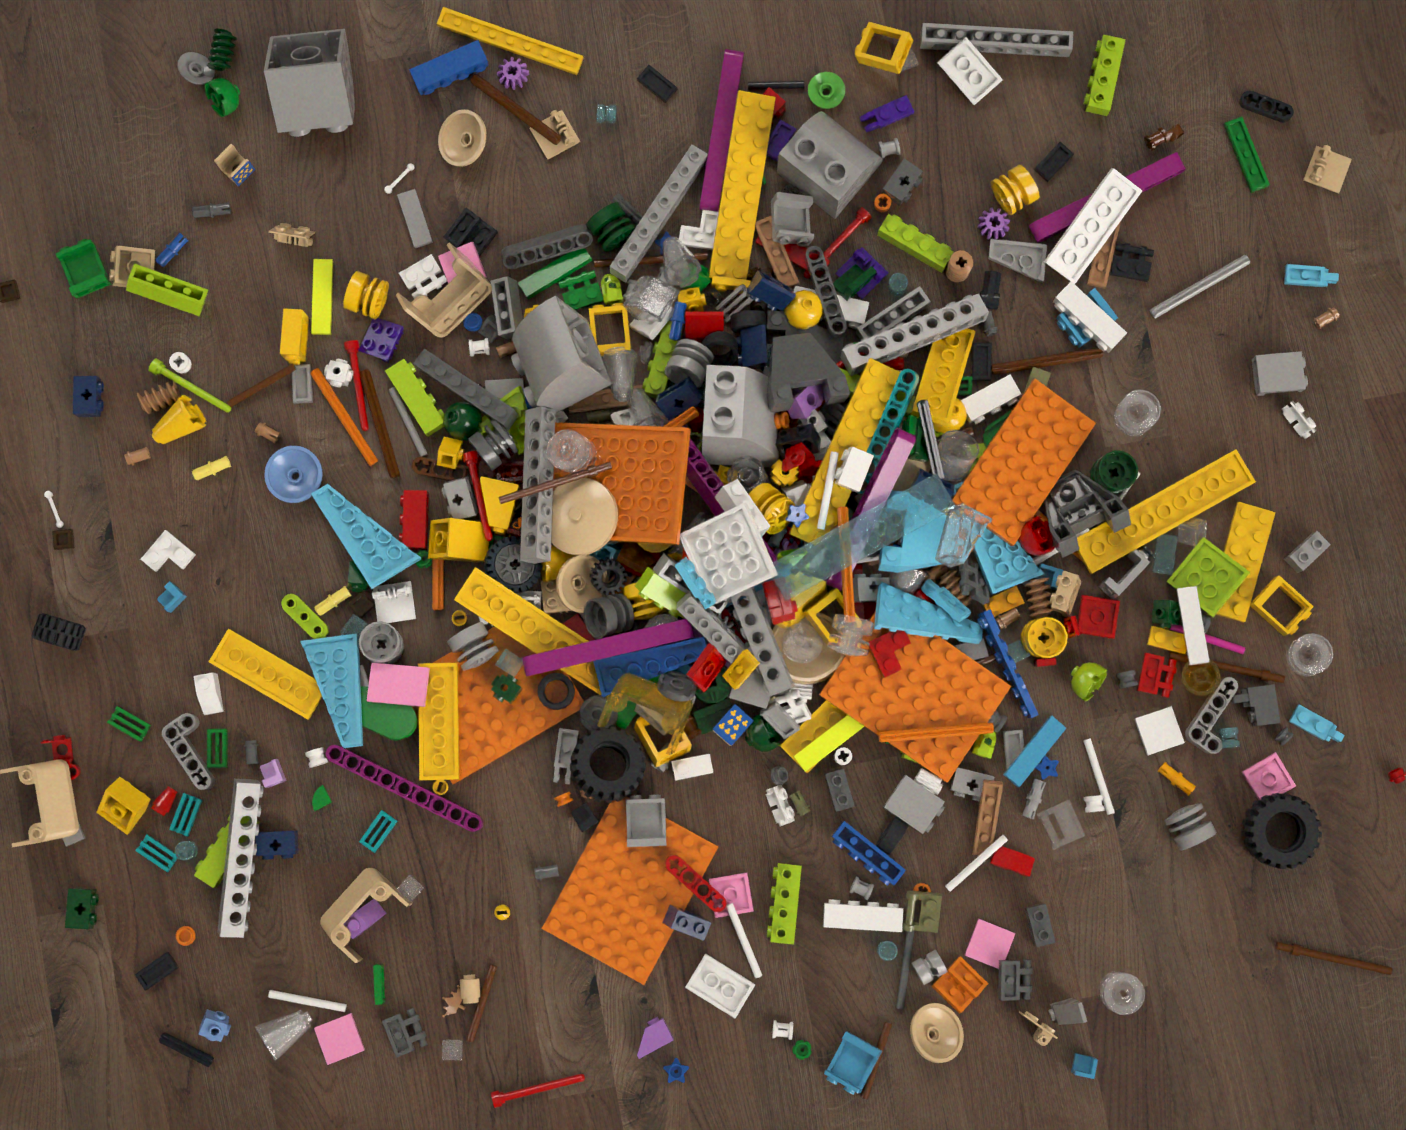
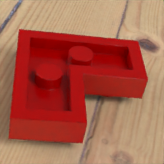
[867,630,911,678]

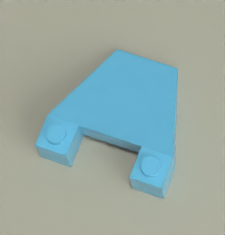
[878,490,961,573]

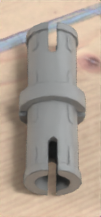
[1022,779,1046,820]

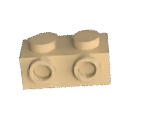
[109,246,155,287]
[1049,571,1081,618]

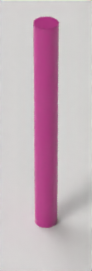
[1169,625,1245,655]

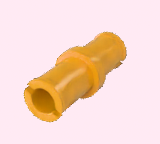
[1158,762,1196,796]

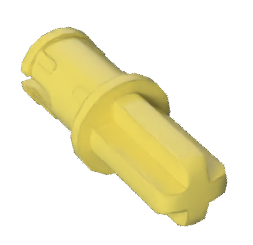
[192,456,231,480]
[314,586,352,616]

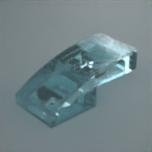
[1153,534,1178,575]

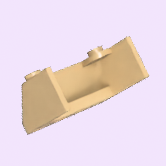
[396,242,492,337]
[0,759,79,847]
[320,868,413,963]

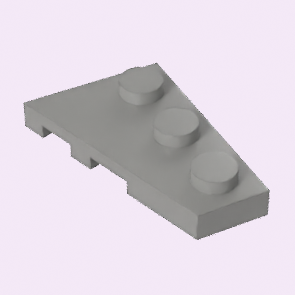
[988,239,1047,283]

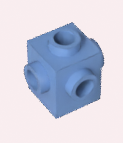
[198,1009,231,1042]

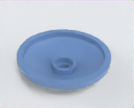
[265,446,323,503]

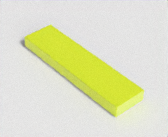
[311,259,334,335]
[793,715,864,772]

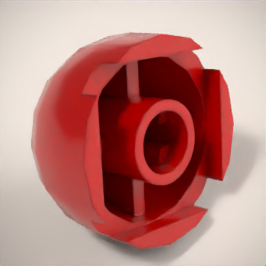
[1019,516,1055,556]

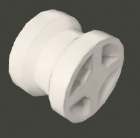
[169,352,192,374]
[305,747,328,768]
[1083,795,1105,812]

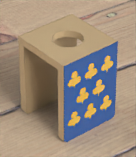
[214,144,255,187]
[713,704,754,746]

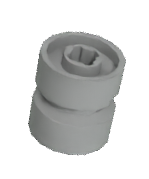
[911,950,948,985]

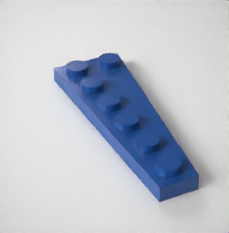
[977,609,1039,718]
[593,636,708,697]

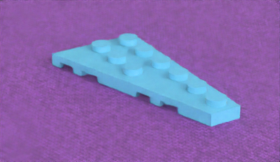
[874,582,983,644]

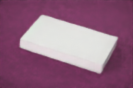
[937,37,1003,105]
[685,953,755,1018]

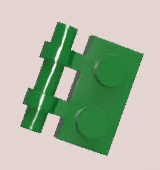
[558,270,604,311]

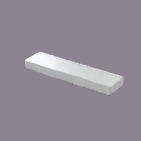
[1176,586,1209,665]

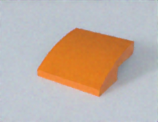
[931,956,989,1014]

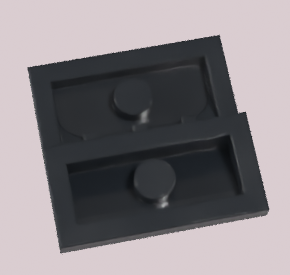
[443,208,498,257]

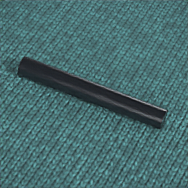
[748,81,804,90]

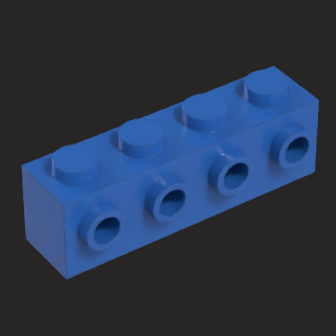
[409,40,489,95]
[831,821,906,886]

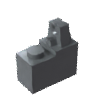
[1231,684,1280,726]

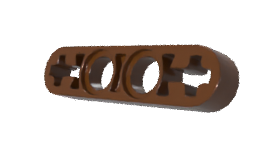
[412,457,485,486]

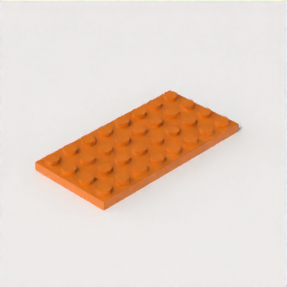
[950,379,1096,546]

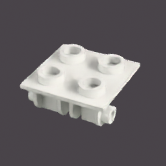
[372,581,416,623]

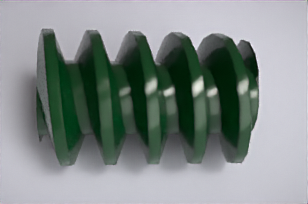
[207,28,237,71]

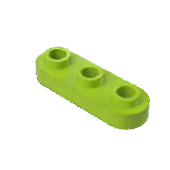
[281,594,329,639]

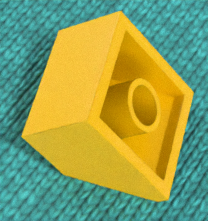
[96,777,151,835]

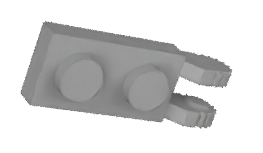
[553,728,579,784]

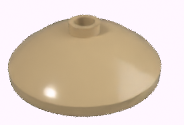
[438,110,486,167]
[556,555,608,613]
[910,1003,964,1063]

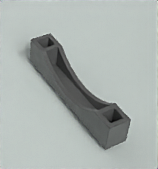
[413,348,519,431]

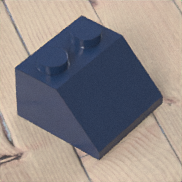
[747,270,796,311]
[736,325,767,371]

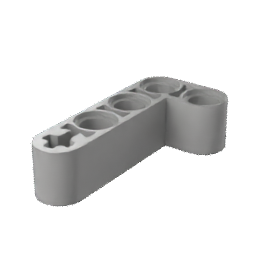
[1185,677,1238,754]
[162,713,215,790]

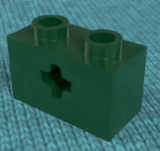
[65,888,99,929]

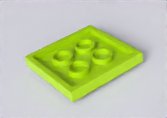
[1167,537,1250,618]

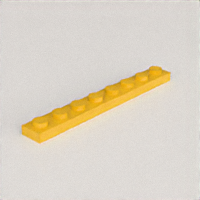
[437,7,584,75]

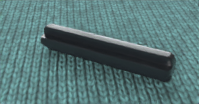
[159,1033,214,1067]

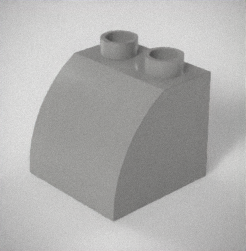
[264,29,355,137]
[777,111,883,219]
[511,296,612,414]
[702,365,781,467]

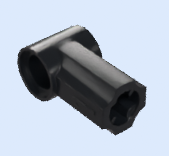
[980,271,1001,310]

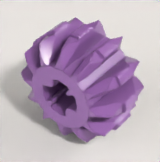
[497,57,529,90]
[977,208,1010,240]

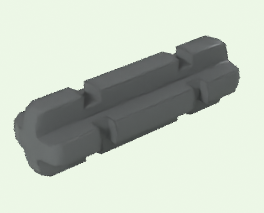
[612,194,643,225]

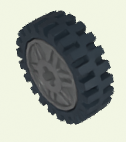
[484,536,543,593]

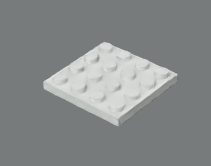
[680,503,778,606]

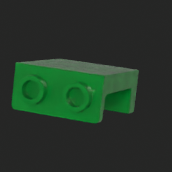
[55,239,111,299]

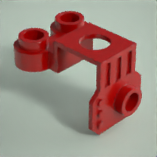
[781,442,822,484]
[41,735,81,780]

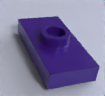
[766,119,796,162]

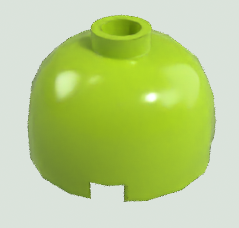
[1071,662,1108,702]

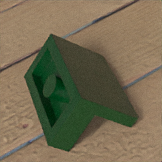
[833,264,877,301]
[908,417,929,463]
[693,698,732,734]

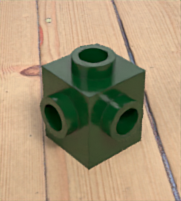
[1151,600,1181,629]
[491,674,523,704]

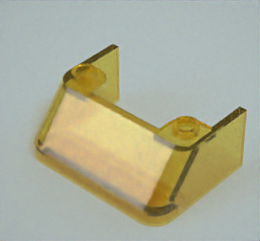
[597,673,693,755]

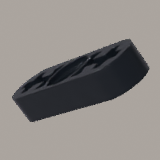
[1239,90,1294,123]

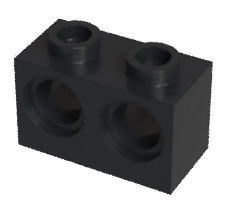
[775,423,821,460]

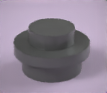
[771,766,788,785]

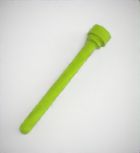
[148,358,231,412]

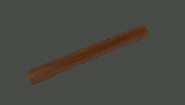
[470,74,562,145]
[991,347,1103,375]
[360,369,400,478]

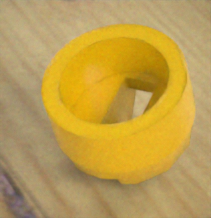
[452,610,467,626]
[432,780,448,795]
[494,904,510,920]

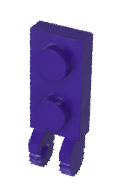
[860,95,914,132]

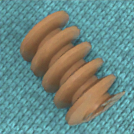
[946,250,973,282]
[137,380,180,414]
[936,569,972,606]
[1025,578,1053,618]

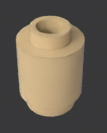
[460,974,481,1004]

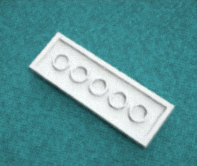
[1044,168,1142,284]

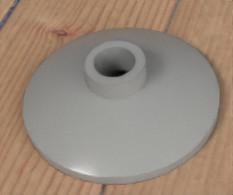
[177,52,215,85]

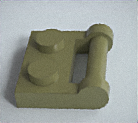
[903,891,942,933]

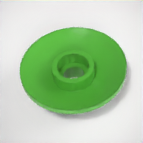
[808,72,845,109]

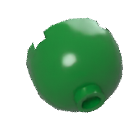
[204,78,240,117]

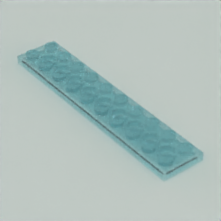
[773,473,956,601]

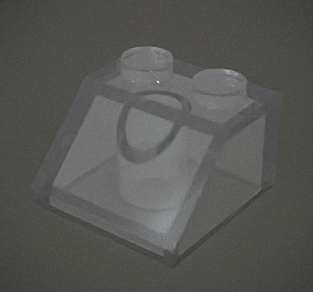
[623,276,680,322]

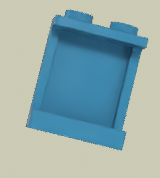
[1056,288,1118,348]
[824,1031,882,1095]

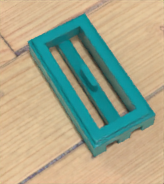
[169,793,202,836]
[359,810,398,853]
[135,834,179,872]

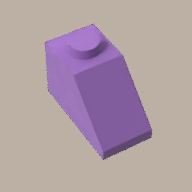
[344,899,387,939]
[637,1016,674,1059]

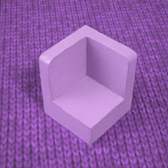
[260,759,286,788]

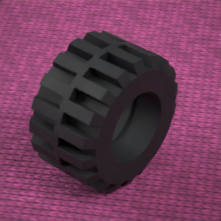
[31,613,86,651]

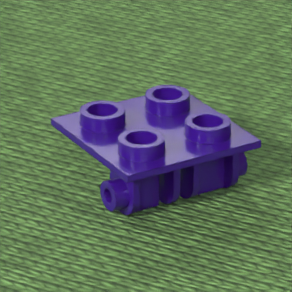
[835,247,888,299]
[359,318,404,363]

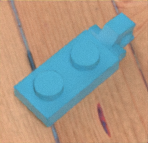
[1284,264,1339,287]
[675,557,717,609]
[921,579,971,622]
[1289,705,1345,742]

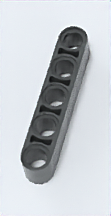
[501,224,593,269]
[805,246,847,338]

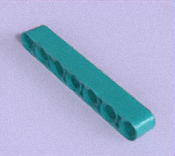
[857,369,919,494]

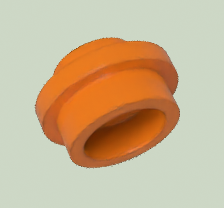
[176,926,196,946]

